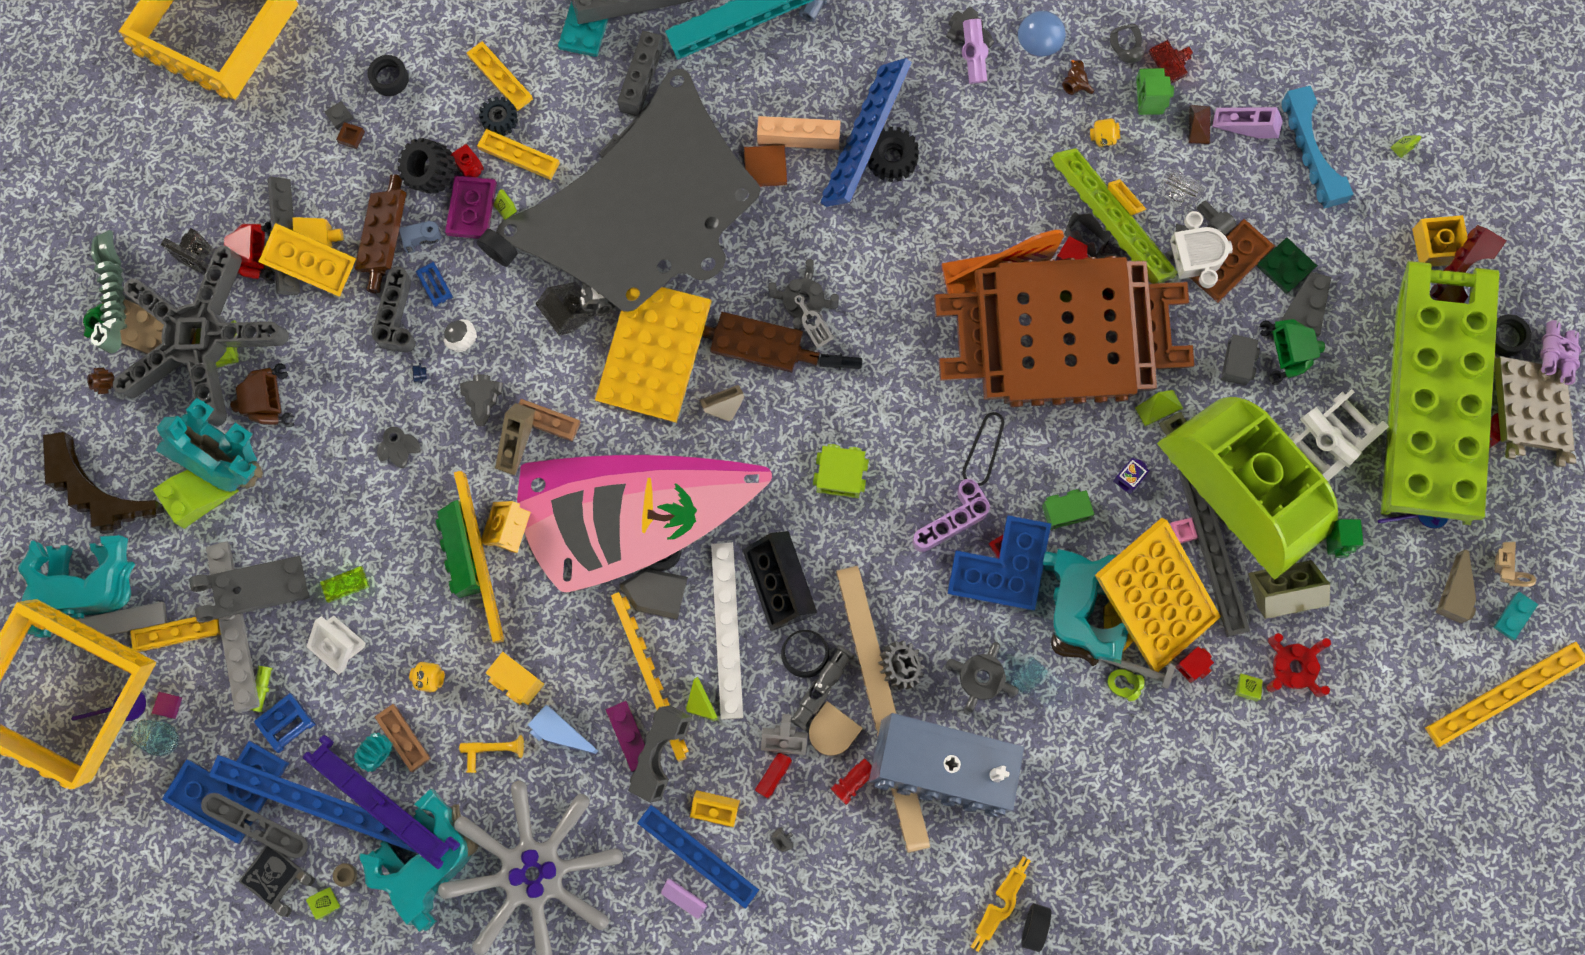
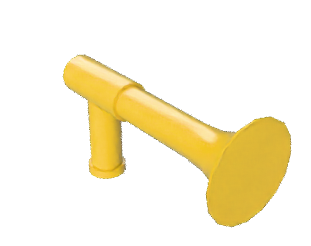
[459,734,524,773]

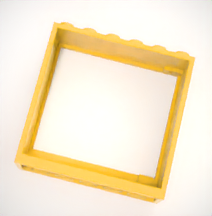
[119,0,298,100]
[0,599,157,789]

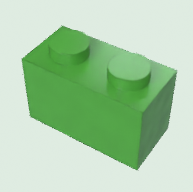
[1042,489,1095,530]

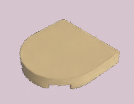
[809,701,863,756]

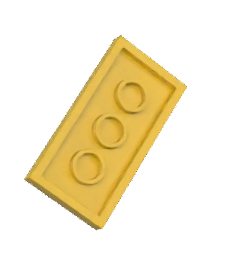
[259,223,356,297]

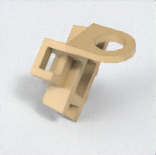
[1495,542,1536,587]

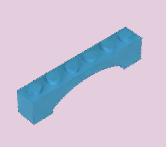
[1281,85,1354,209]

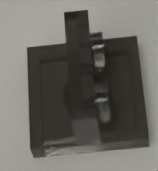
[160,228,213,276]

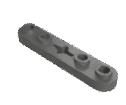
[201,793,308,858]

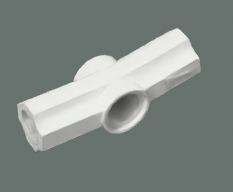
[1300,407,1362,467]

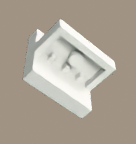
[307,616,366,675]

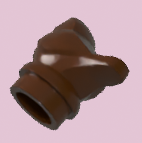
[1062,60,1095,95]

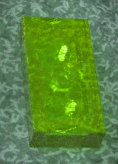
[320,566,370,603]

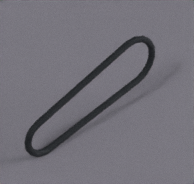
[962,412,1005,486]

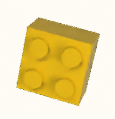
[1412,215,1467,267]
[486,651,545,705]

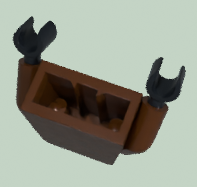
[230,363,295,427]

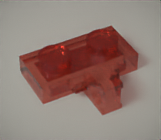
[1149,40,1193,84]

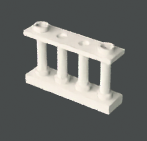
[1290,389,1389,481]

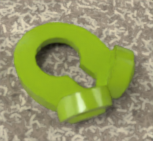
[1107,669,1145,702]

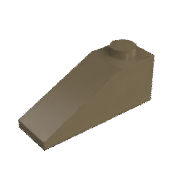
[495,403,535,475]
[1436,550,1476,623]

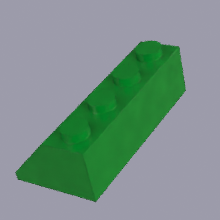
[436,500,481,598]

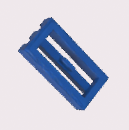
[415,262,453,307]

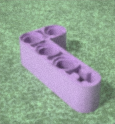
[912,479,990,552]

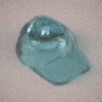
[130,719,179,756]

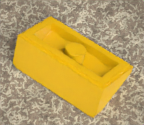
[690,790,740,827]

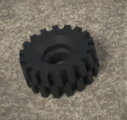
[868,127,919,182]

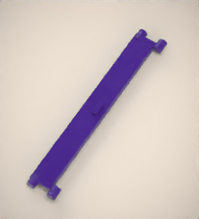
[303,735,460,869]

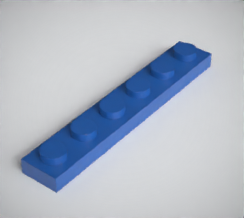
[637,805,759,909]

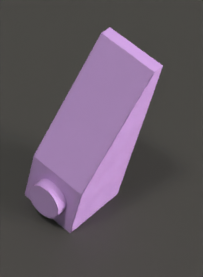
[1212,107,1283,138]

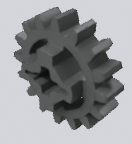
[878,640,925,690]

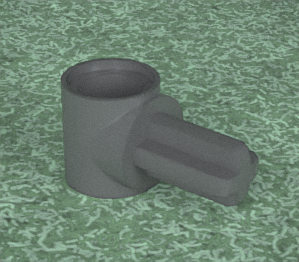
[1197,201,1236,235]

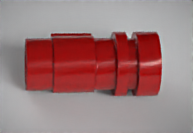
[830,758,872,805]

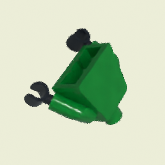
[1260,319,1325,385]

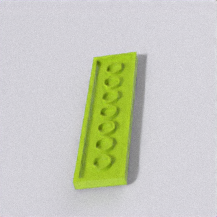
[1050,148,1178,284]

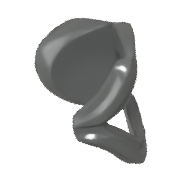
[1110,24,1144,63]

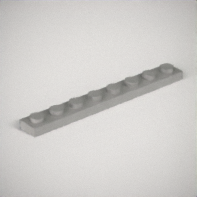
[206,541,260,713]

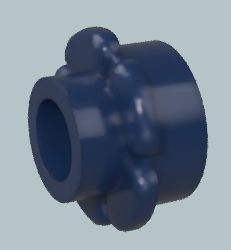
[412,363,427,384]

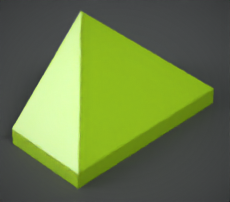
[1135,390,1183,426]
[686,677,719,721]

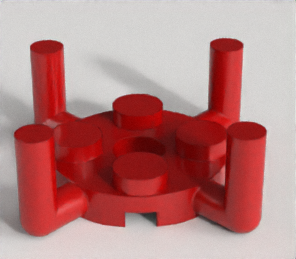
[1266,633,1331,697]

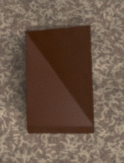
[1189,105,1210,144]

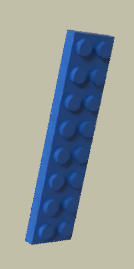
[820,58,912,207]

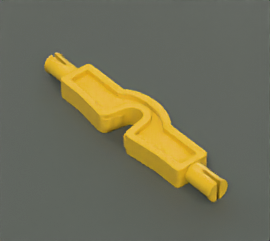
[970,856,1031,952]

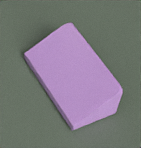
[661,879,707,919]

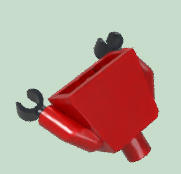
[224,221,275,284]

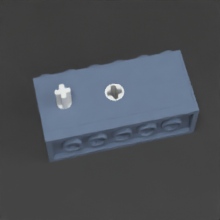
[869,713,1024,818]

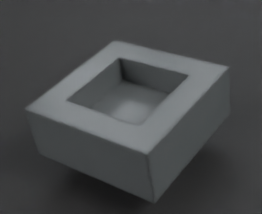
[324,101,354,129]

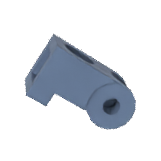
[399,221,441,254]

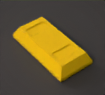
[1108,179,1146,215]

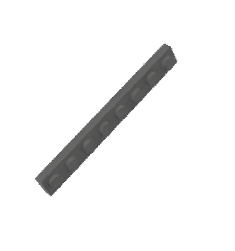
[1178,469,1250,637]

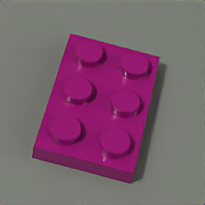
[445,176,497,239]

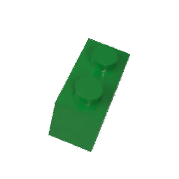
[1326,519,1364,558]

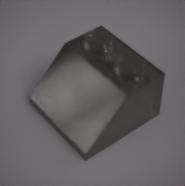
[536,282,597,336]

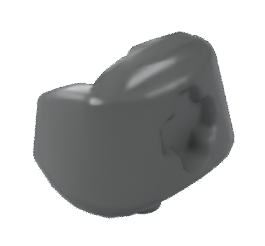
[771,827,793,852]

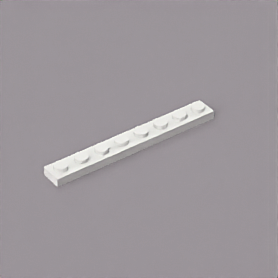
[711,542,743,720]

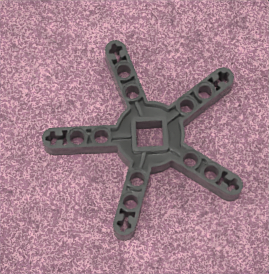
[113,246,289,426]

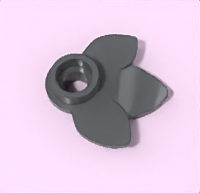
[377,427,421,468]

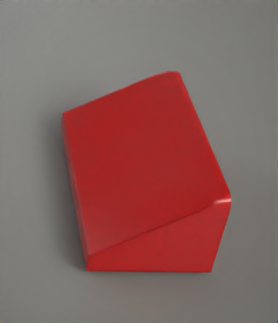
[755,753,792,799]

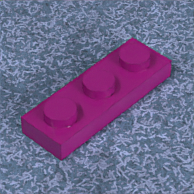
[606,701,645,772]

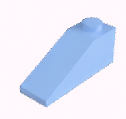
[528,705,598,754]

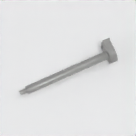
[1099,659,1176,689]

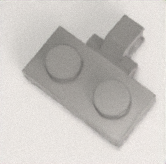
[761,714,808,755]

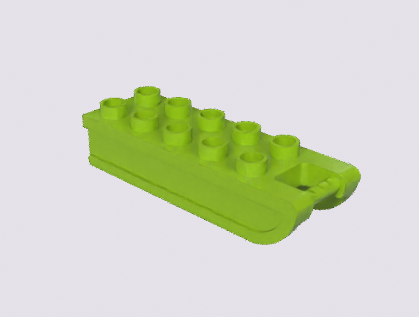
[1381,261,1499,525]

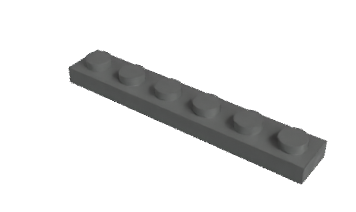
[267,176,300,296]

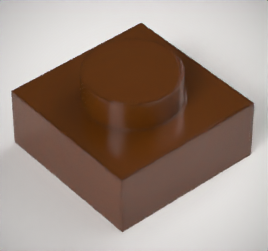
[336,122,365,149]

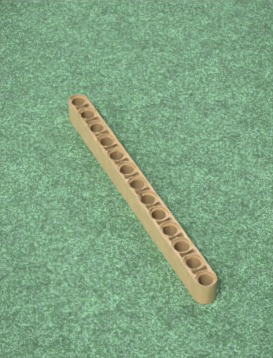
[836,566,930,853]

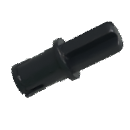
[820,353,863,370]

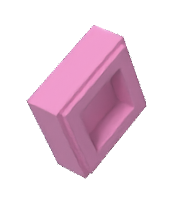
[1170,518,1198,544]

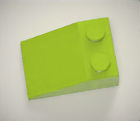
[152,470,239,529]

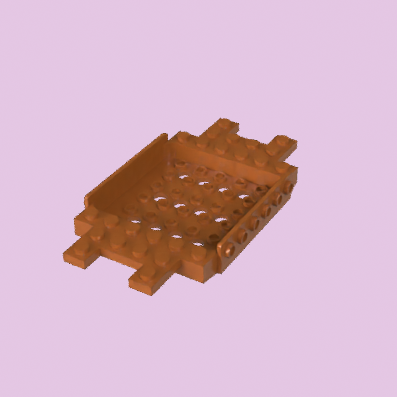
[934,256,1195,407]

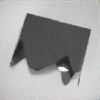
[1064,212,1111,257]

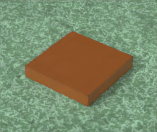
[744,145,787,187]

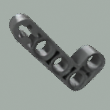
[372,266,416,353]

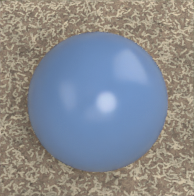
[1018,11,1066,56]

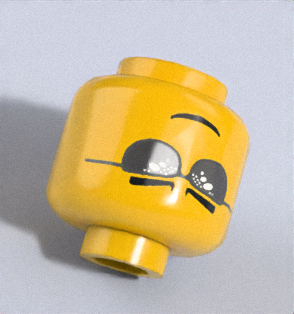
[1090,118,1121,147]
[409,662,445,692]

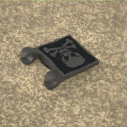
[239,845,315,917]

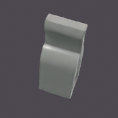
[794,294,835,349]

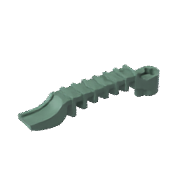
[91,230,127,354]

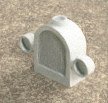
[1170,211,1233,288]

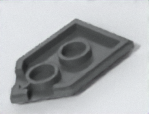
[619,568,688,620]

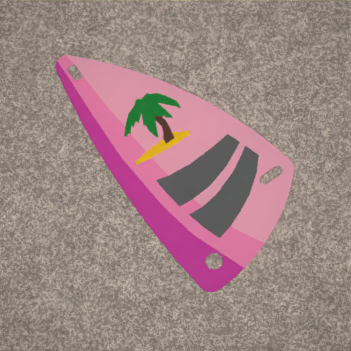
[517,455,772,592]

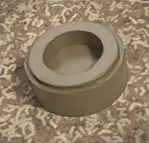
[333,863,357,887]

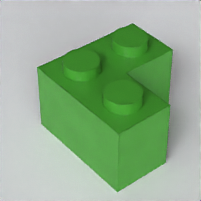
[1136,68,1174,115]

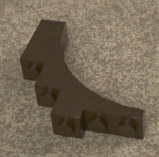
[43,432,164,534]

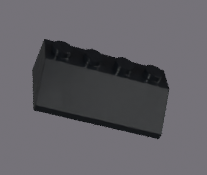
[742,531,817,631]

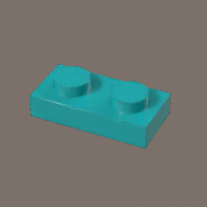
[1493,591,1538,641]

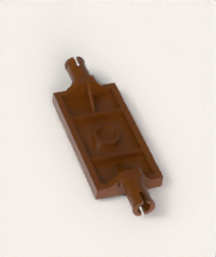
[355,174,407,294]
[702,311,820,373]

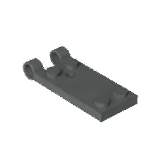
[189,556,309,622]

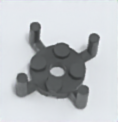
[768,259,839,331]
[945,642,1019,715]

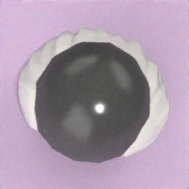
[444,319,477,352]

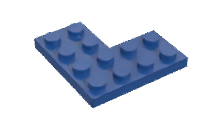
[947,515,1051,611]
[161,741,289,844]

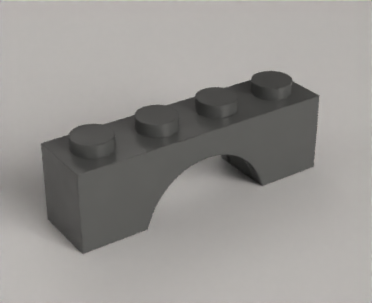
[628,705,692,803]

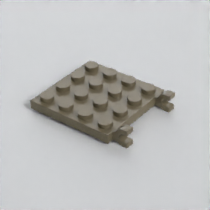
[1494,356,1576,467]

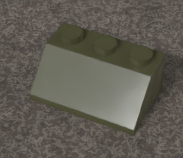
[1248,560,1330,619]

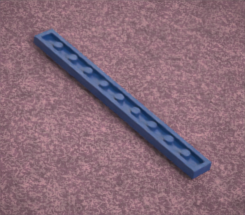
[208,755,416,853]

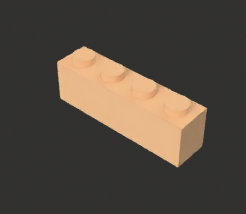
[757,116,840,150]

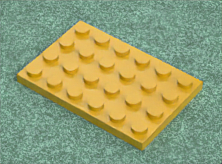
[595,287,712,423]
[1095,518,1221,672]

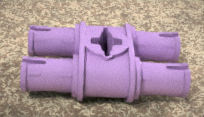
[1540,320,1581,385]

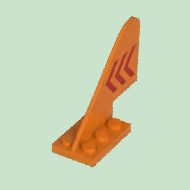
[941,230,1064,294]

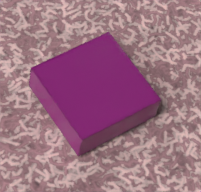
[152,692,183,719]

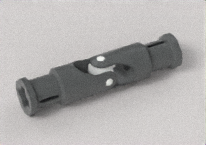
[791,645,854,731]

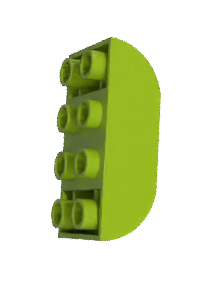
[1157,397,1338,580]

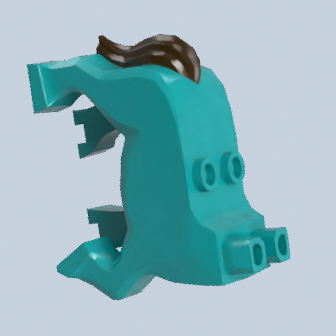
[1043,549,1128,666]

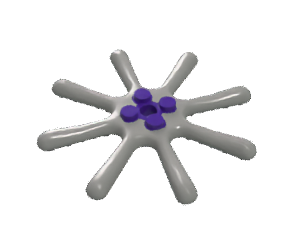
[438,781,623,955]

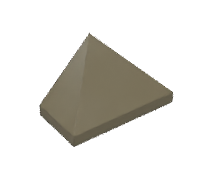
[699,385,745,421]

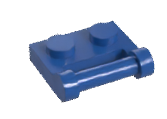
[253,693,316,753]

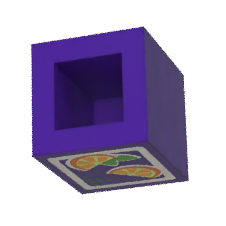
[1113,457,1150,495]

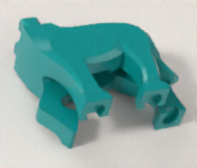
[18,535,135,638]

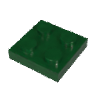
[1257,237,1318,294]

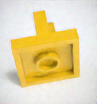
[481,501,531,553]

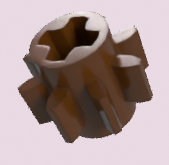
[87,367,115,395]

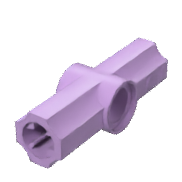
[962,19,988,84]

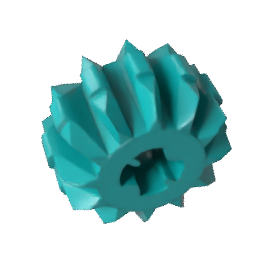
[354,732,393,772]

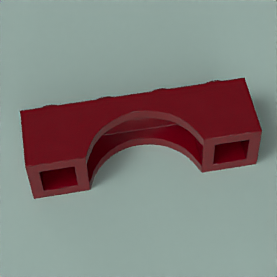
[1430,225,1507,303]

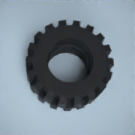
[398,138,455,194]

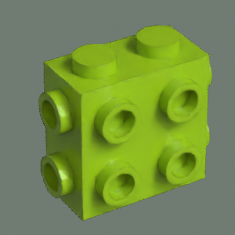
[813,444,869,498]

